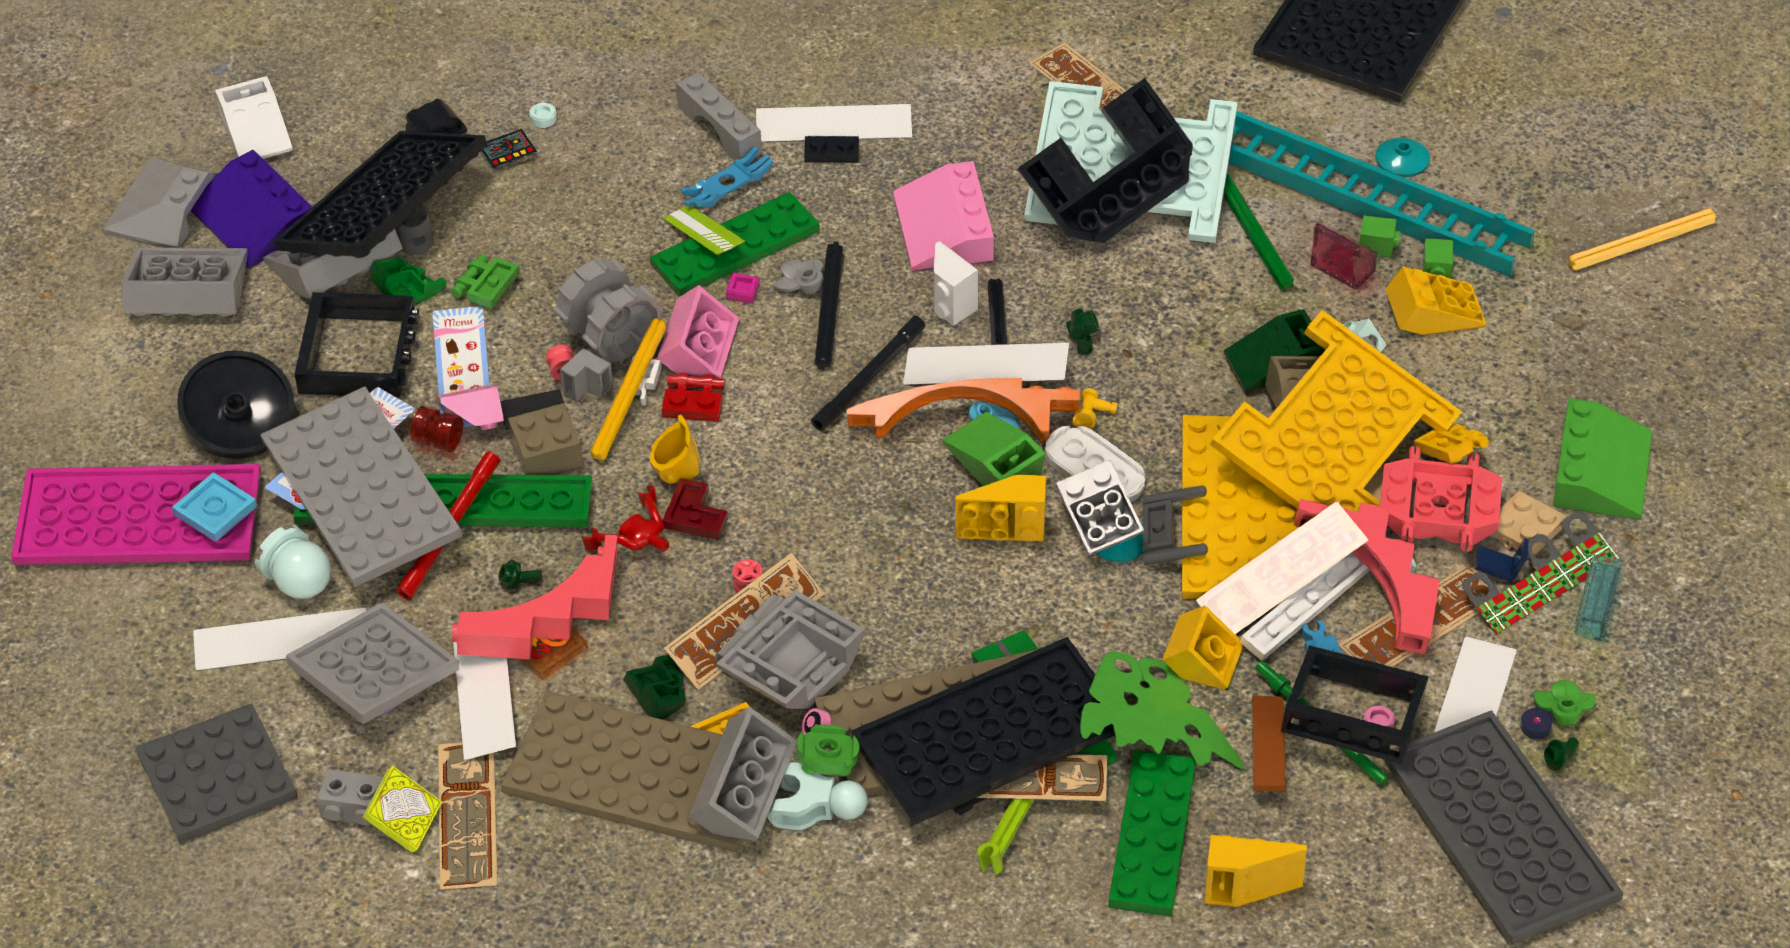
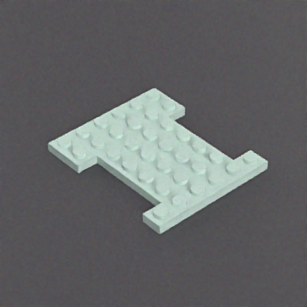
[1024,81,1237,243]

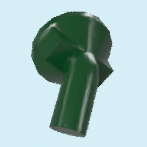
[498,559,543,589]
[1544,737,1579,770]

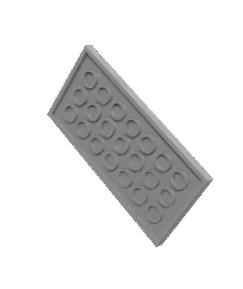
[260,387,463,587]

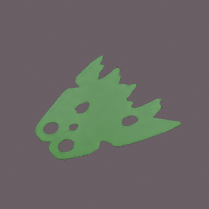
[1080,651,1245,770]

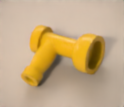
[1072,388,1118,429]

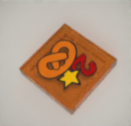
[518,627,588,680]

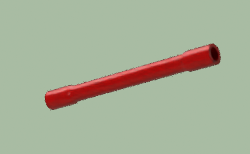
[396,451,501,600]

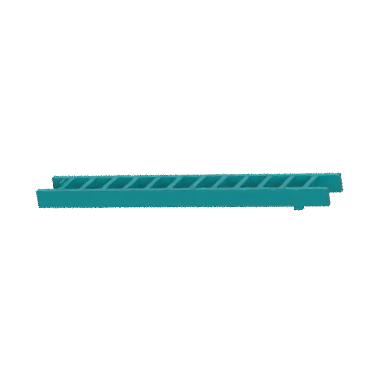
[1229,111,1535,277]

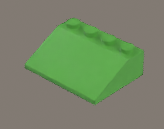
[1553,398,1652,520]

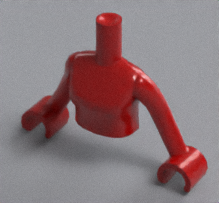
[581,484,669,552]

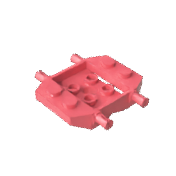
[1380,446,1502,552]

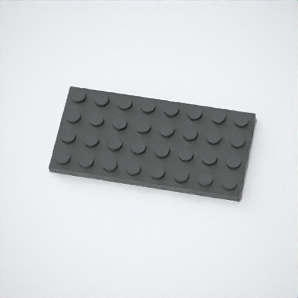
[1383,710,1623,945]

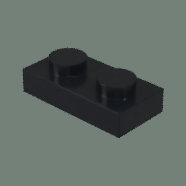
[804,136,859,163]

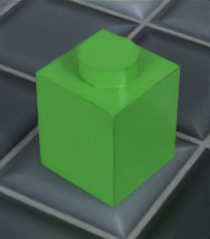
[1358,215,1401,258]
[1423,238,1453,279]

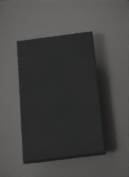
[500,389,565,430]

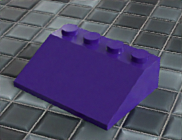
[191,149,312,268]

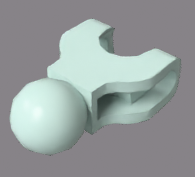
[767,762,868,830]

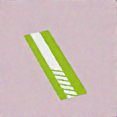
[663,206,745,255]

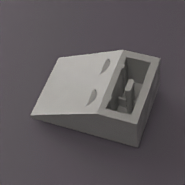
[1056,460,1144,556]

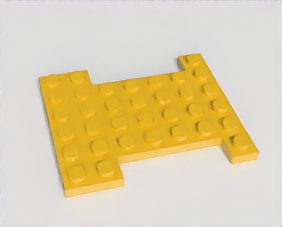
[1210,310,1462,512]

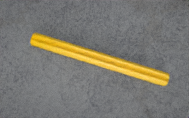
[1568,208,1716,271]
[590,318,666,461]

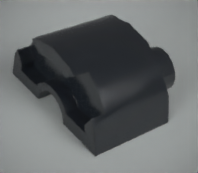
[405,99,467,134]

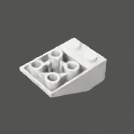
[215,76,293,159]

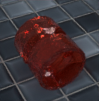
[410,406,464,452]

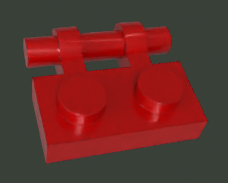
[661,372,725,421]

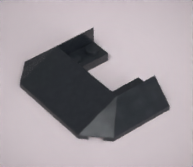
[1017,78,1193,243]

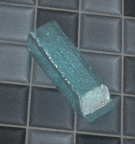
[1574,554,1623,641]

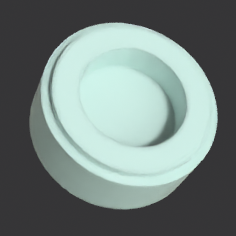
[529,103,557,128]

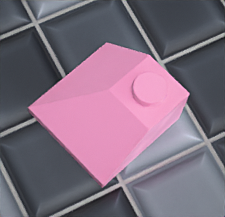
[436,384,504,430]

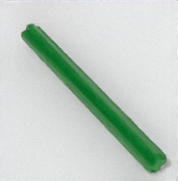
[1223,173,1294,290]

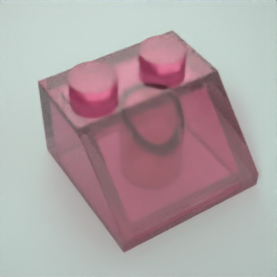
[1311,223,1378,290]

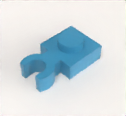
[1302,620,1342,669]

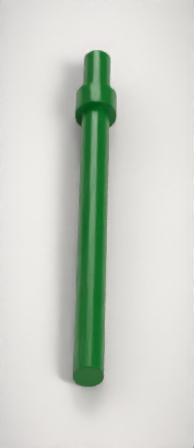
[1255,661,1389,786]

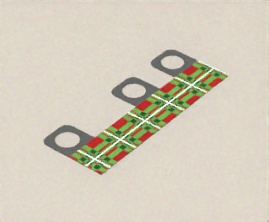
[1462,511,1619,634]

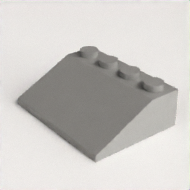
[262,229,403,299]
[121,248,248,317]

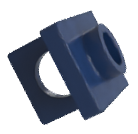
[1475,538,1529,583]

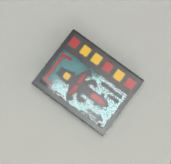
[480,129,537,168]

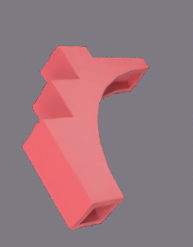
[1294,499,1440,655]

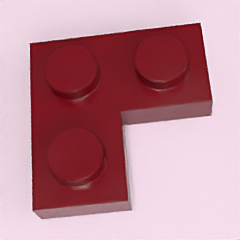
[662,478,728,540]

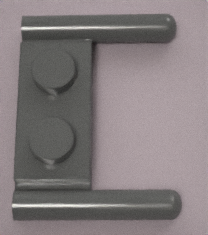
[1143,485,1208,565]

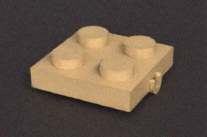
[1490,491,1568,556]

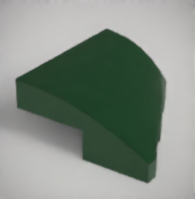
[623,654,686,720]

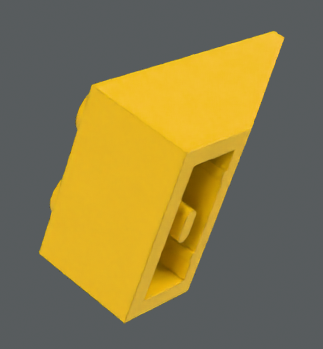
[1385,266,1486,335]
[955,475,1046,542]
[1204,835,1307,907]

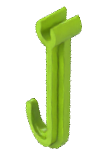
[977,798,1034,875]

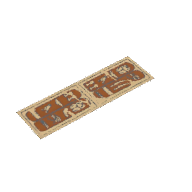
[1029,42,1126,109]
[1338,564,1501,667]

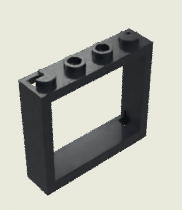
[294,292,419,397]
[1281,645,1429,764]

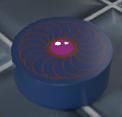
[1520,708,1553,739]

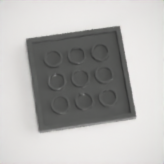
[136,703,297,844]

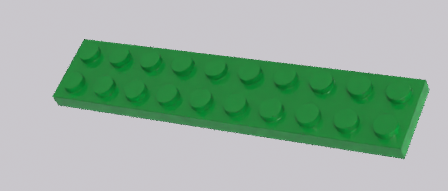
[293,474,593,527]

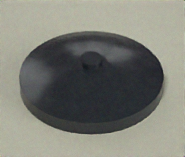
[177,350,294,459]

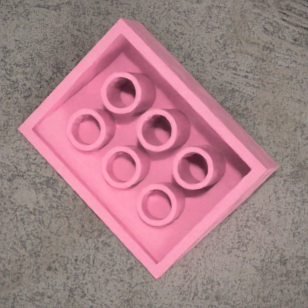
[893,161,994,271]

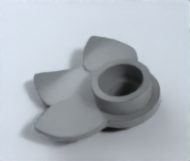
[773,258,824,293]

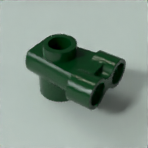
[1066,309,1100,355]

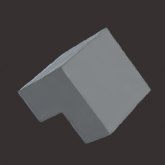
[560,348,613,401]

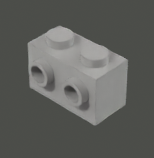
[317,769,383,825]

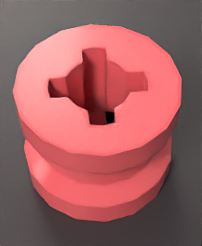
[546,345,574,381]
[732,559,762,593]

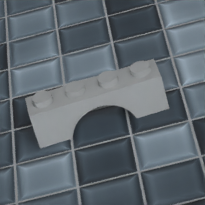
[676,73,762,160]

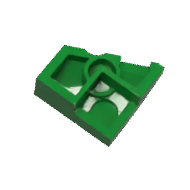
[370,256,447,305]

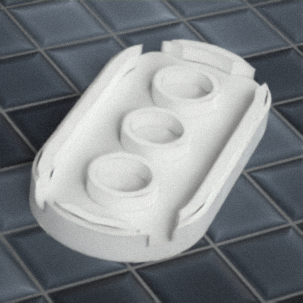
[1045,426,1145,503]

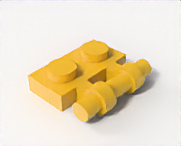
[1413,424,1489,463]

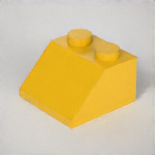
[1162,605,1243,690]

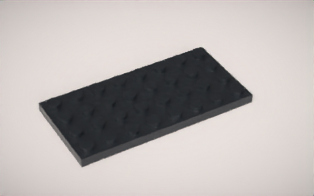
[274,131,488,258]
[851,637,1115,827]

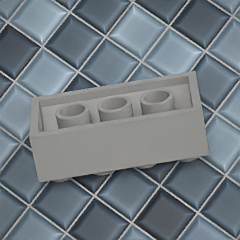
[688,707,797,841]

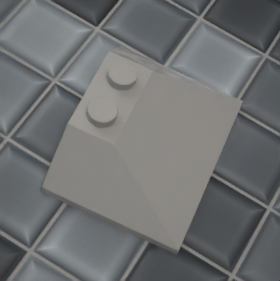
[102,157,218,248]
[716,590,865,710]

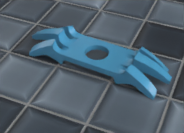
[680,147,773,207]

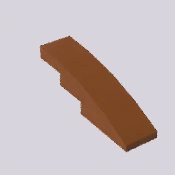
[1252,695,1285,792]

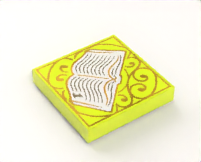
[362,766,442,853]

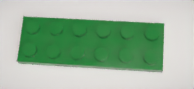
[650,192,820,297]
[1108,750,1196,916]

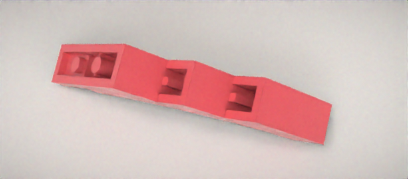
[451,535,617,659]

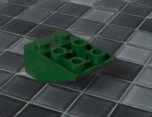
[1224,309,1325,392]

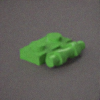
[451,254,520,309]

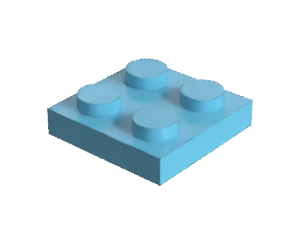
[172,472,257,542]

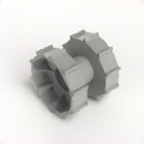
[553,256,664,364]

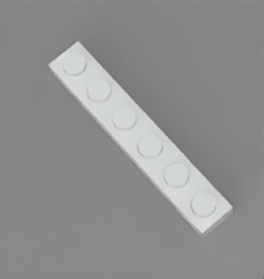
[1240,553,1370,661]

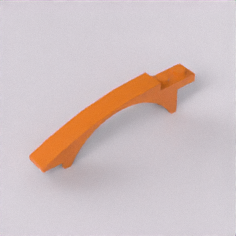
[847,378,1080,443]

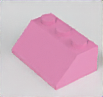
[657,285,739,378]

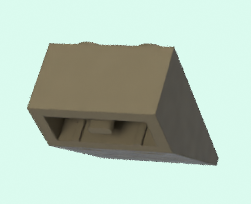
[1265,356,1320,408]

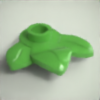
[1533,680,1596,725]

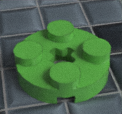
[796,724,859,776]

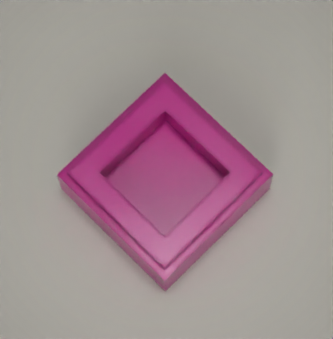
[725,273,760,304]

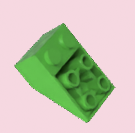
[942,412,1046,486]

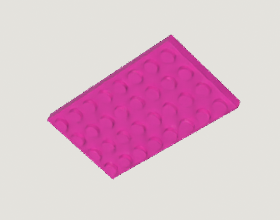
[11,464,261,565]

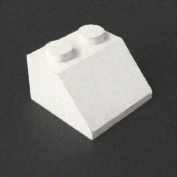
[934,241,978,326]

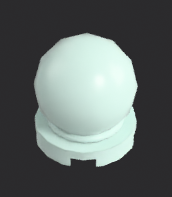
[255,525,331,599]

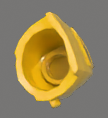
[650,415,700,484]

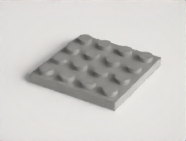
[286,603,459,724]

